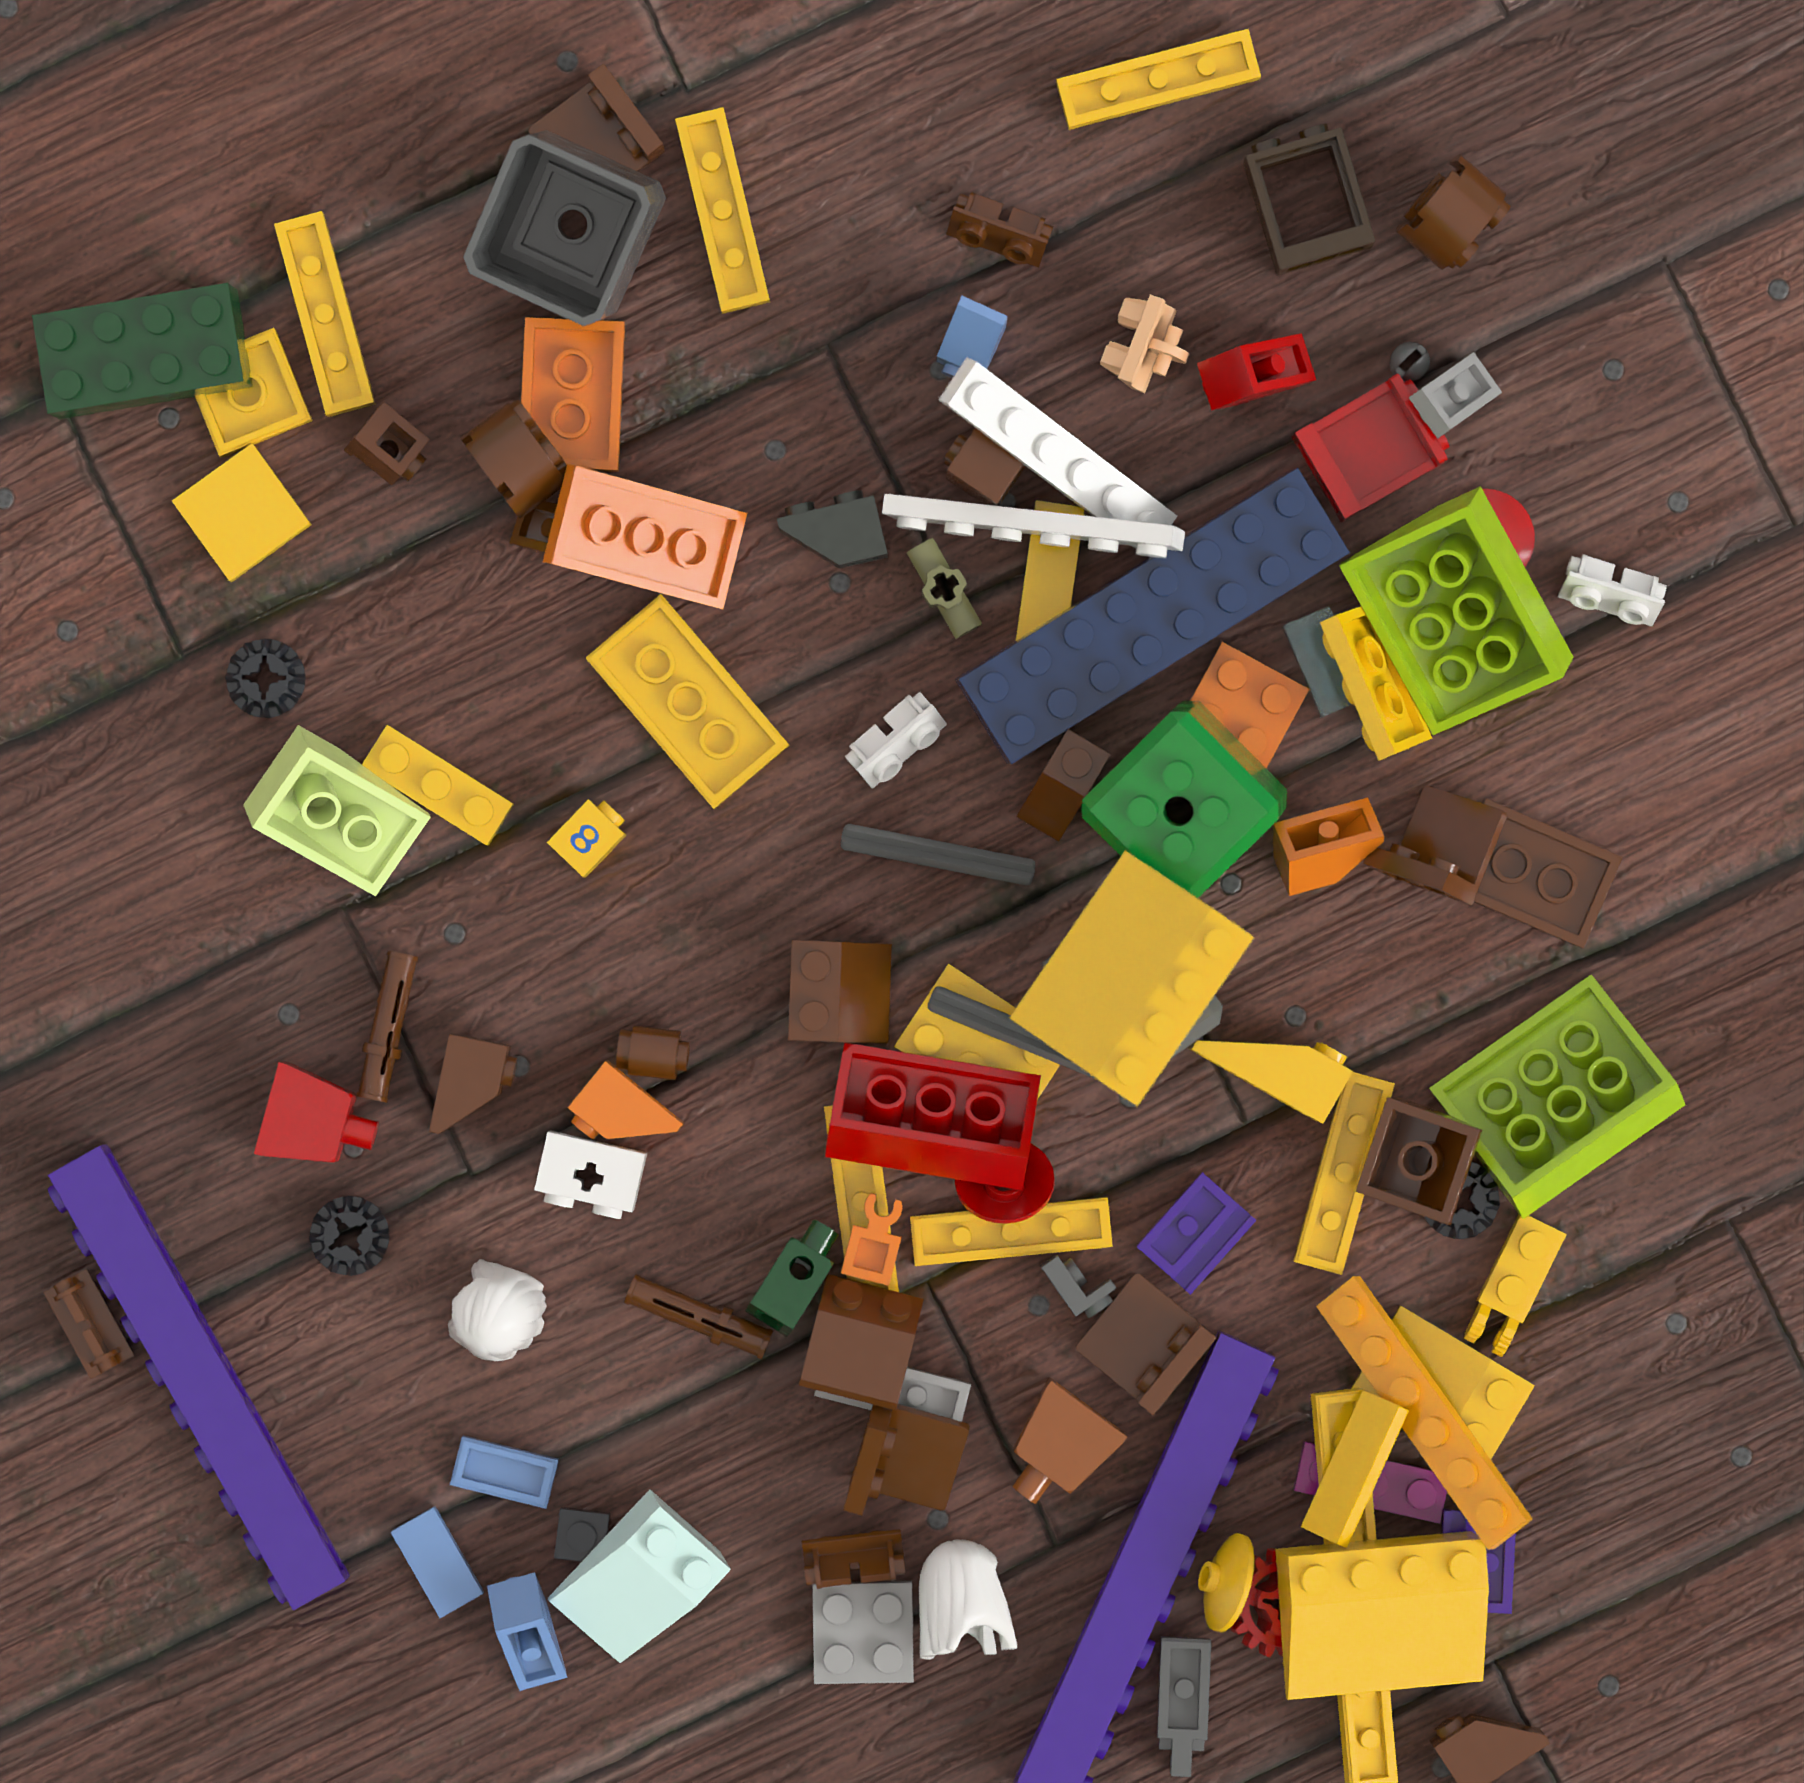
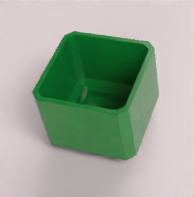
[1082,701,1287,898]

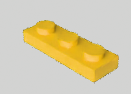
[362,725,514,846]

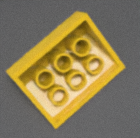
[1009,851,1254,1106]
[1276,1531,1489,1700]

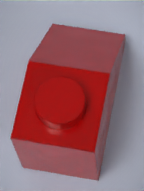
[1197,333,1317,411]

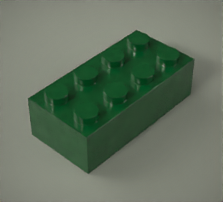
[32,283,253,419]

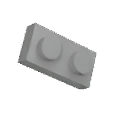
[1409,352,1502,439]

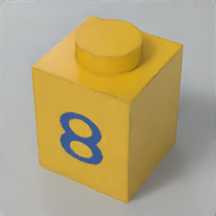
[547,799,626,878]

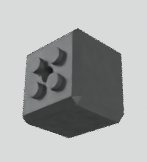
[463,130,666,326]

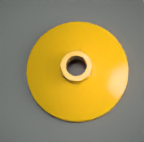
[1198,1533,1254,1632]

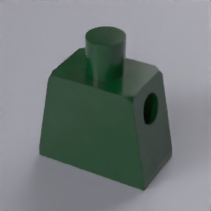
[745,1220,839,1337]

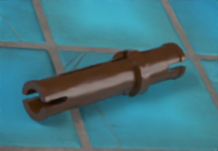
[356,950,419,1103]
[624,1274,774,1359]

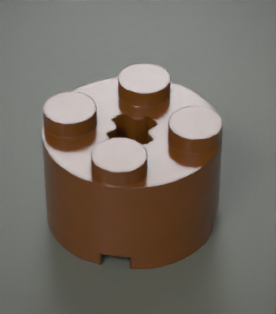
[1395,154,1511,270]
[460,399,567,519]

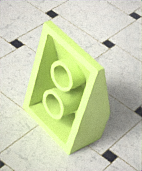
[243,725,431,896]

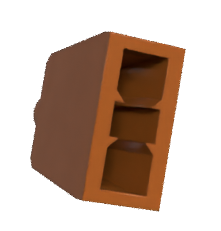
[1012,1377,1128,1504]

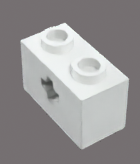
[534,1131,647,1219]

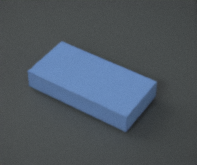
[450,1435,559,1509]
[391,1506,484,1618]

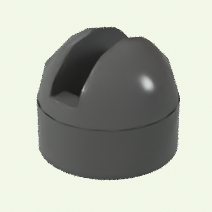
[1389,342,1430,382]

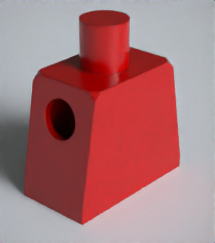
[254,1061,379,1162]

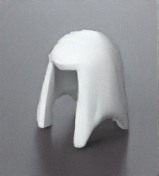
[448,1259,547,1361]
[919,1539,1017,1660]

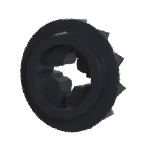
[225,638,306,718]
[1425,1162,1500,1239]
[309,1196,389,1276]

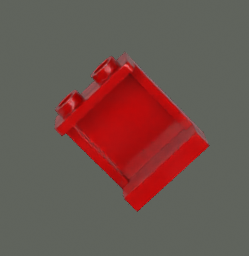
[1291,373,1450,523]

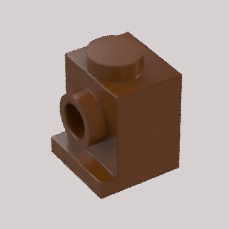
[344,402,430,485]

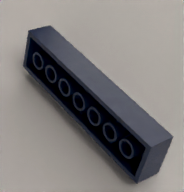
[954,468,1350,764]

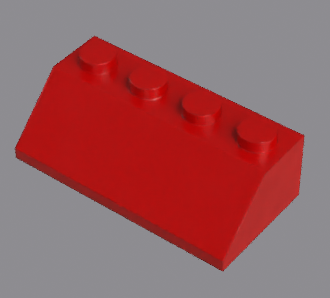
[825,1042,1041,1190]

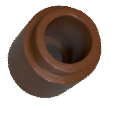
[616,1026,690,1080]

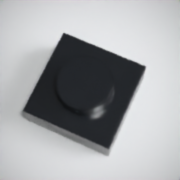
[554,1507,610,1561]

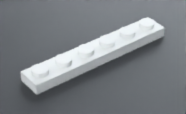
[939,358,1177,550]
[882,494,1185,558]

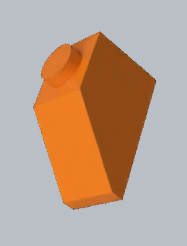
[1273,797,1384,896]
[568,1061,685,1140]

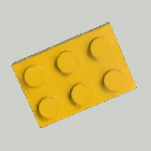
[1320,606,1432,761]
[894,964,1060,1100]

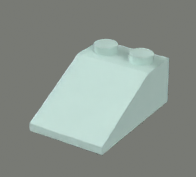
[548,1489,731,1663]

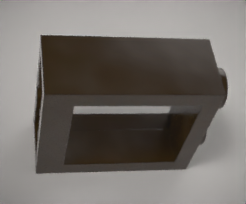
[1243,124,1376,276]

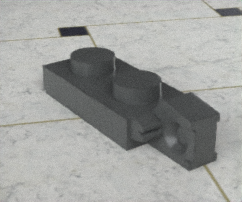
[1157,1636,1211,1777]

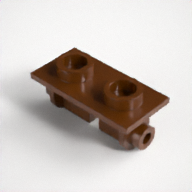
[946,192,1054,268]
[43,1268,134,1379]
[801,1529,906,1589]

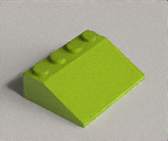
[1339,486,1573,735]
[1429,974,1685,1219]

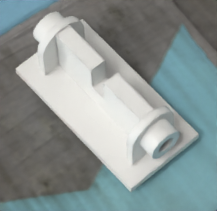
[1558,554,1667,626]
[845,692,947,789]

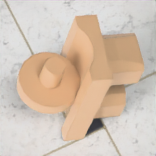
[1100,295,1189,393]

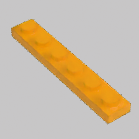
[1316,1276,1533,1550]

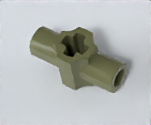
[907,538,982,639]

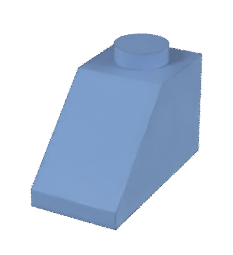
[936,296,1008,379]
[487,1572,567,1691]

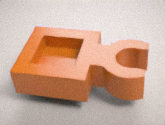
[841,1193,902,1286]

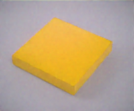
[195,328,313,458]
[172,443,312,583]

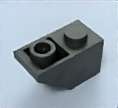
[777,490,888,569]

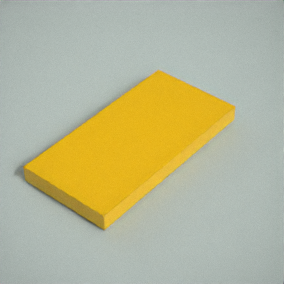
[586,594,790,809]

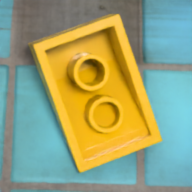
[1187,1040,1353,1124]
[1351,1305,1535,1459]

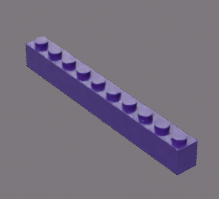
[47,1144,350,1611]
[1013,1330,1279,1783]

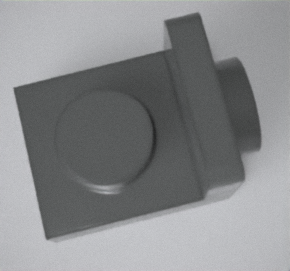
[1039,1254,1116,1318]

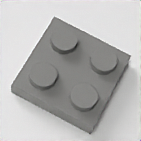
[813,1581,914,1684]

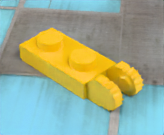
[1464,1214,1567,1357]

